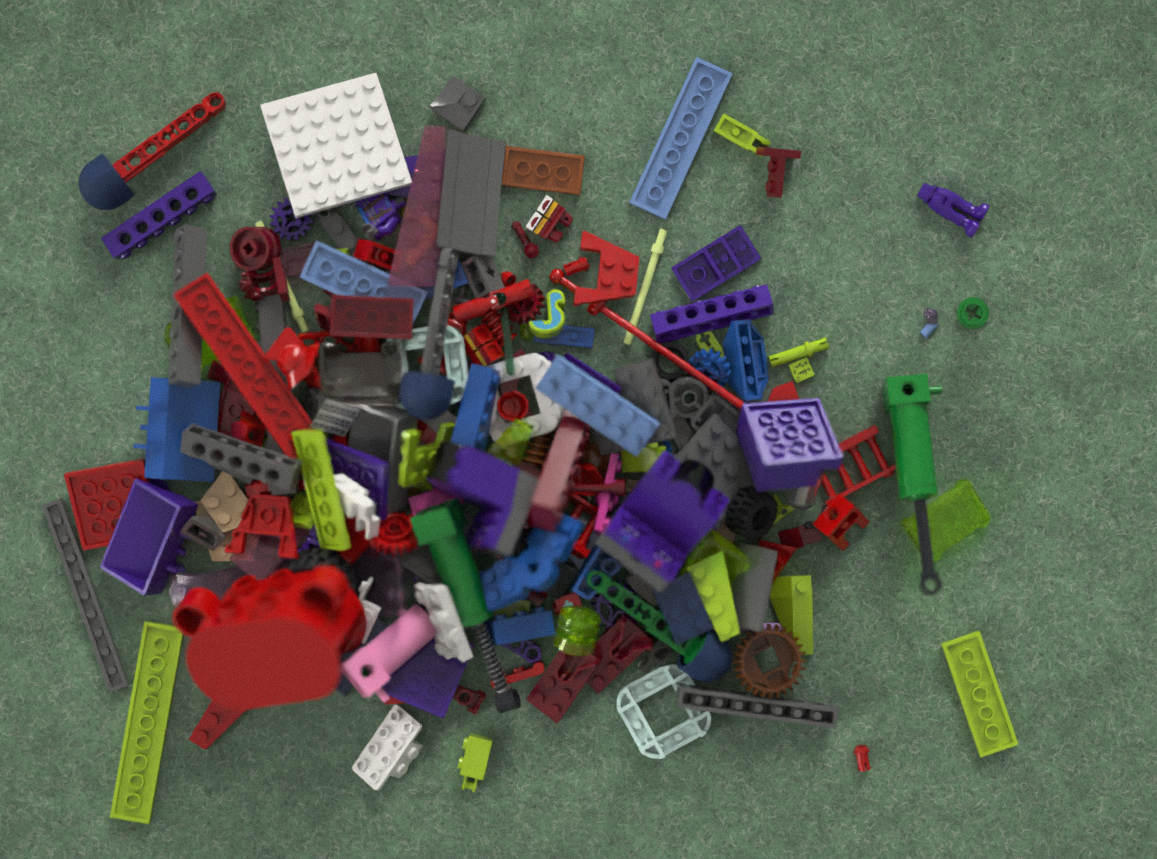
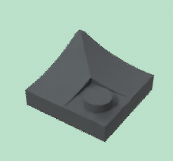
[429,76,487,131]

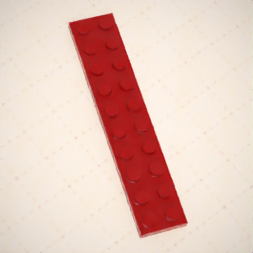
[173,272,315,459]

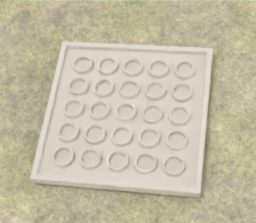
[260,73,412,218]

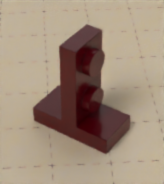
[756,147,801,198]

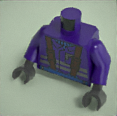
[347,193,406,241]

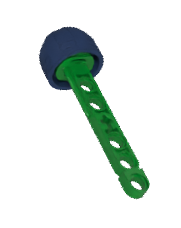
[586,571,732,682]

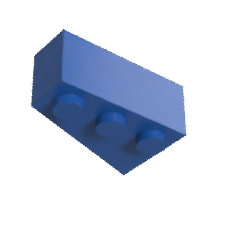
[484,607,555,645]

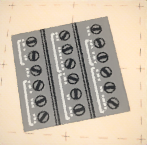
[310,398,361,437]

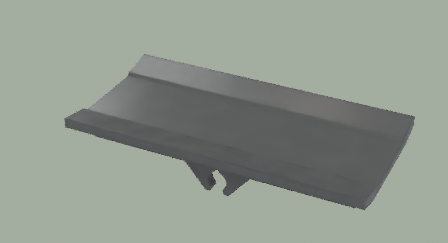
[436,129,506,257]

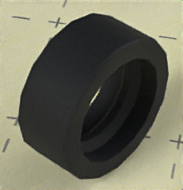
[651,342,689,380]

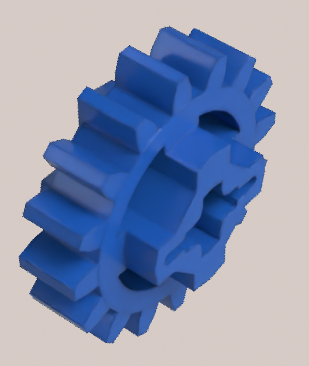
[688,348,732,390]

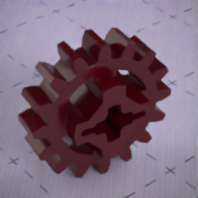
[502,283,546,325]

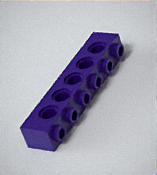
[101,171,217,260]
[650,284,774,344]

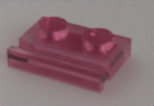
[281,240,320,279]

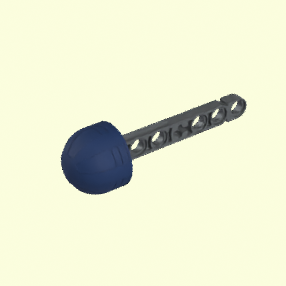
[400,248,458,420]

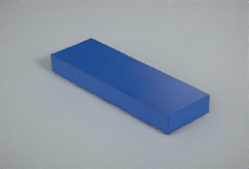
[533,325,595,348]

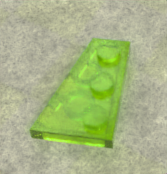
[485,419,534,469]

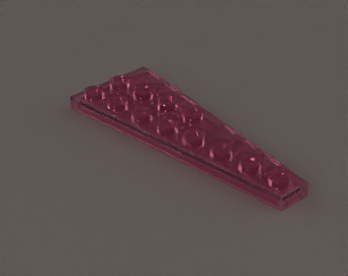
[388,126,445,286]

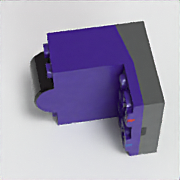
[425,441,539,556]
[595,450,729,592]

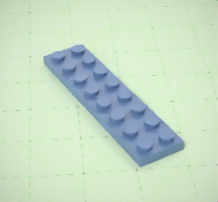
[629,57,733,220]

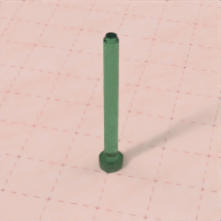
[495,292,515,375]

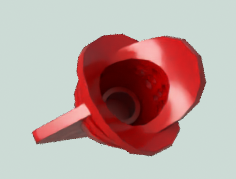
[264,327,326,390]

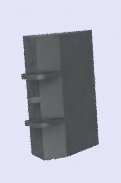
[348,401,427,515]

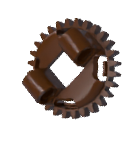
[732,624,807,699]

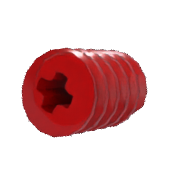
[479,305,517,348]

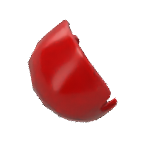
[497,391,528,422]

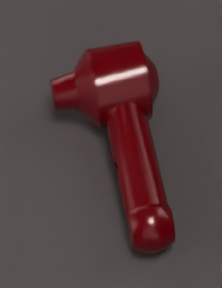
[511,221,539,259]

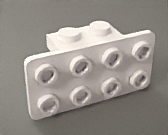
[352,705,422,791]

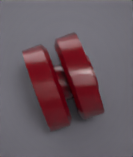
[229,227,281,271]

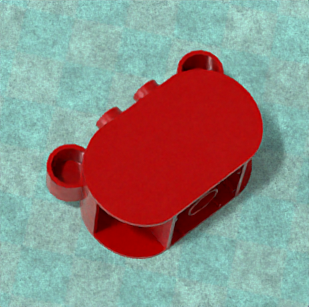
[172,566,367,710]

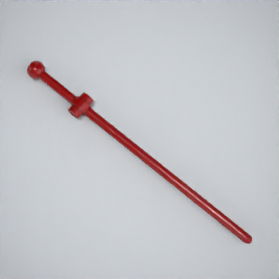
[549,269,745,410]

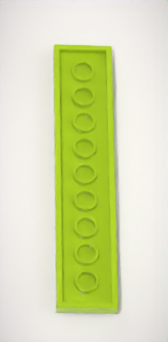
[110,621,184,824]

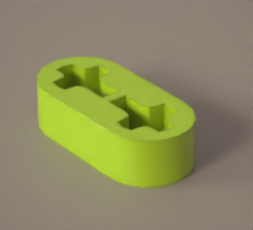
[696,331,724,357]

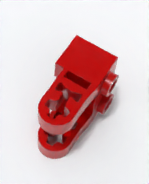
[813,494,870,552]

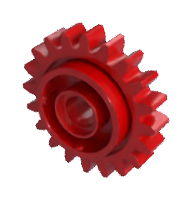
[367,511,419,556]

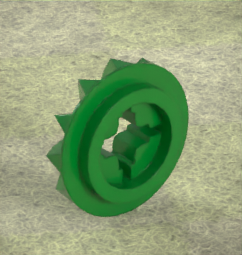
[956,297,989,329]

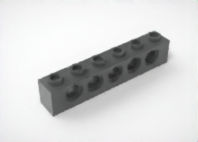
[180,423,302,491]

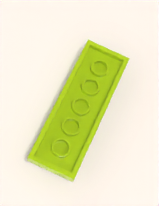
[292,429,351,550]
[941,630,1019,757]

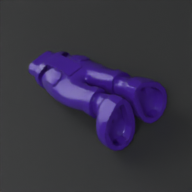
[917,182,990,238]

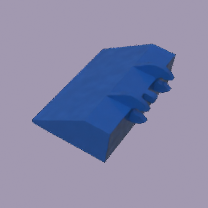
[133,377,220,482]

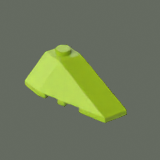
[769,575,813,655]

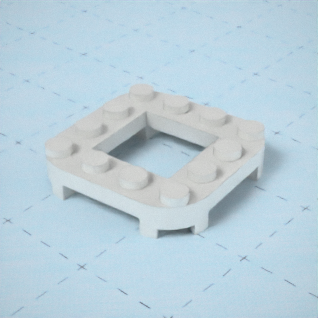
[486,353,565,444]

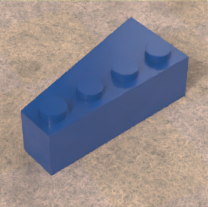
[451,363,501,452]
[569,518,624,601]

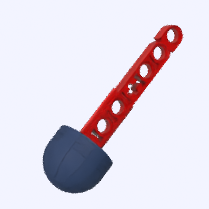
[78,92,226,210]

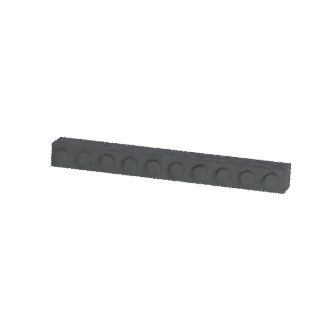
[255,294,299,496]

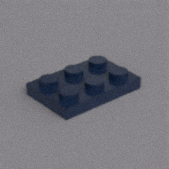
[652,572,714,645]

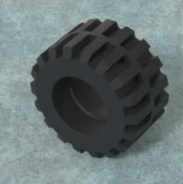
[725,486,778,541]

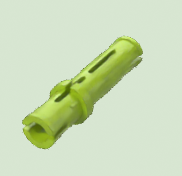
[768,337,829,368]

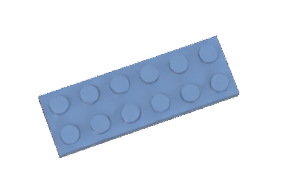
[300,240,428,323]
[535,355,660,457]

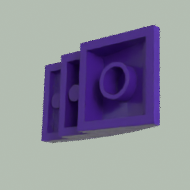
[671,225,762,302]

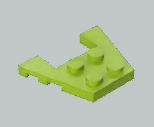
[398,422,455,488]

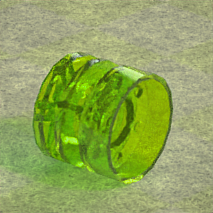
[553,606,601,656]

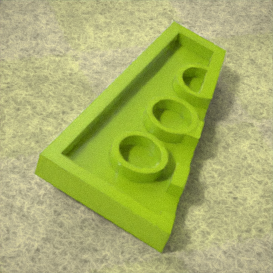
[687,551,740,642]

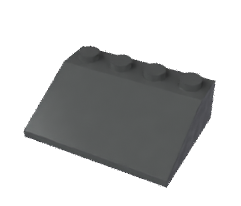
[726,541,778,632]

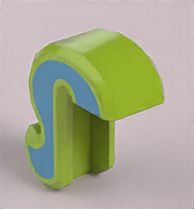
[529,289,566,338]

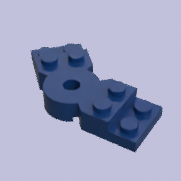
[480,514,585,612]

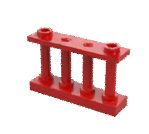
[819,425,896,505]
[524,475,610,560]

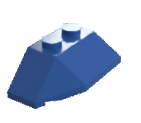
[723,319,769,402]

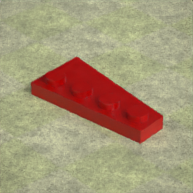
[188,700,246,750]

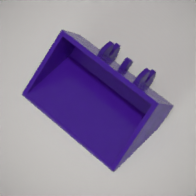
[100,478,198,596]

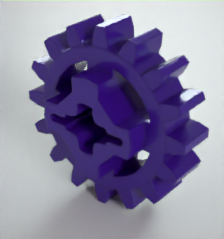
[270,198,314,241]

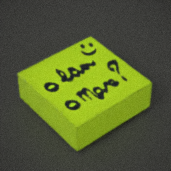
[788,357,815,383]

